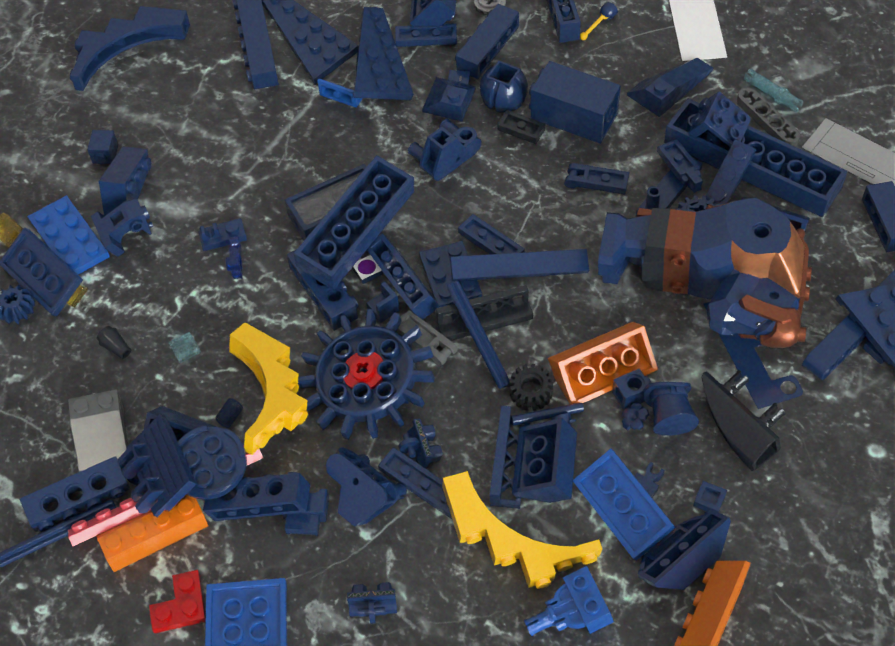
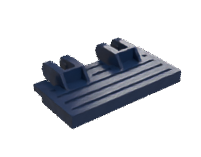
[117,414,196,517]

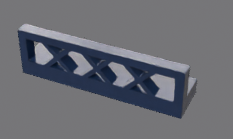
[490,406,530,509]

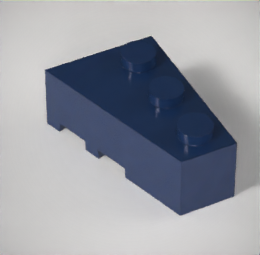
[99,146,151,220]

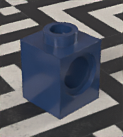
[612,368,651,410]

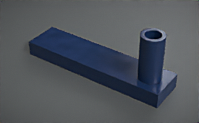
[636,159,703,216]

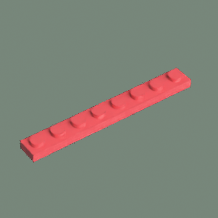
[68,445,263,546]

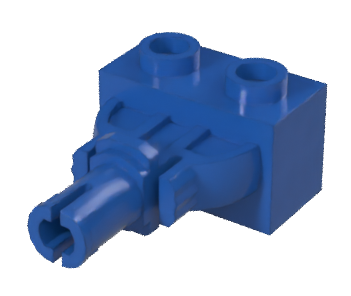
[524,566,614,636]

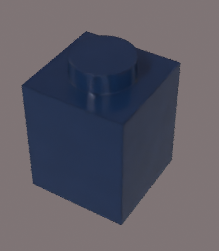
[87,130,118,164]

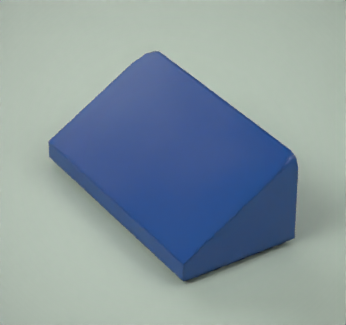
[317,79,363,108]

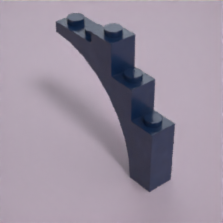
[70,6,190,91]

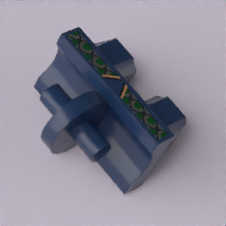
[398,419,443,469]
[347,582,397,624]

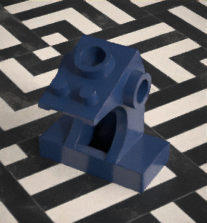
[91,199,153,257]

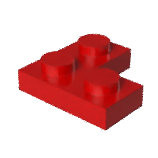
[149,570,206,633]

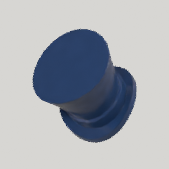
[643,382,699,436]

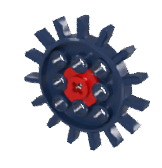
[298,309,435,440]

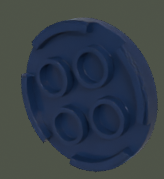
[178,425,247,500]

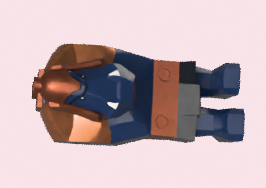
[598,197,812,348]

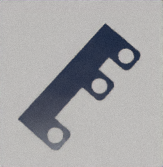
[703,302,803,409]

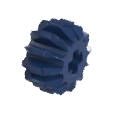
[0,285,35,324]

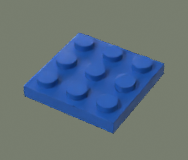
[205,578,287,646]

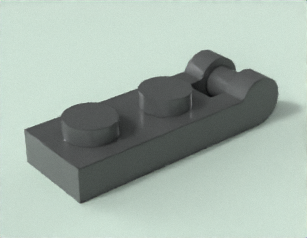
[396,310,458,367]

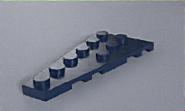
[262,0,359,85]
[352,7,414,100]

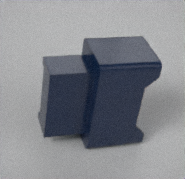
[283,489,329,536]

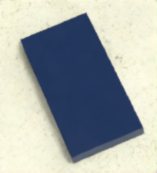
[0,227,83,317]

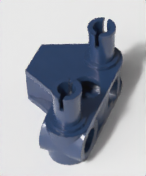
[408,119,482,181]
[326,448,407,526]

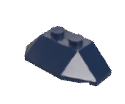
[638,509,731,590]

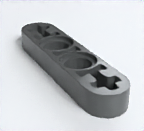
[737,87,800,147]

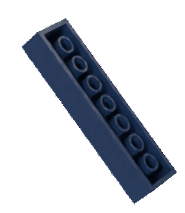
[664,98,848,218]

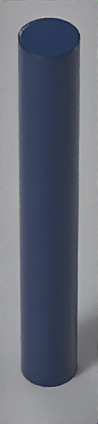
[511,402,584,426]

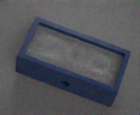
[285,164,366,240]

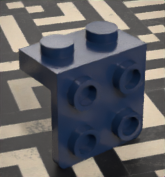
[688,91,751,148]

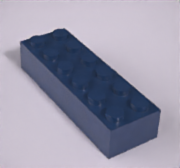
[294,155,414,290]

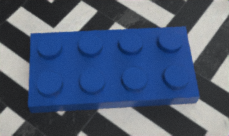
[27,195,110,274]
[573,448,676,560]

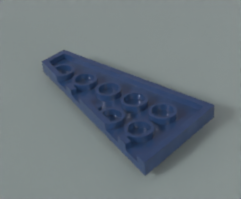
[835,283,895,368]

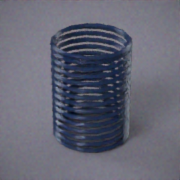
[215,398,243,428]

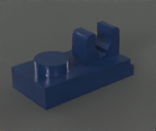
[199,218,247,251]

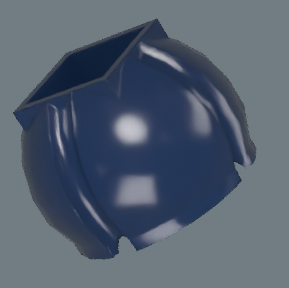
[480,60,528,113]

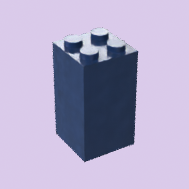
[529,61,621,144]

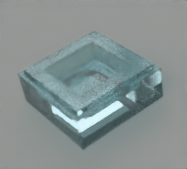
[168,332,201,363]

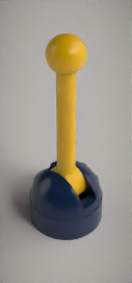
[580,2,618,40]

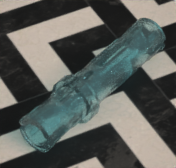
[744,69,803,112]

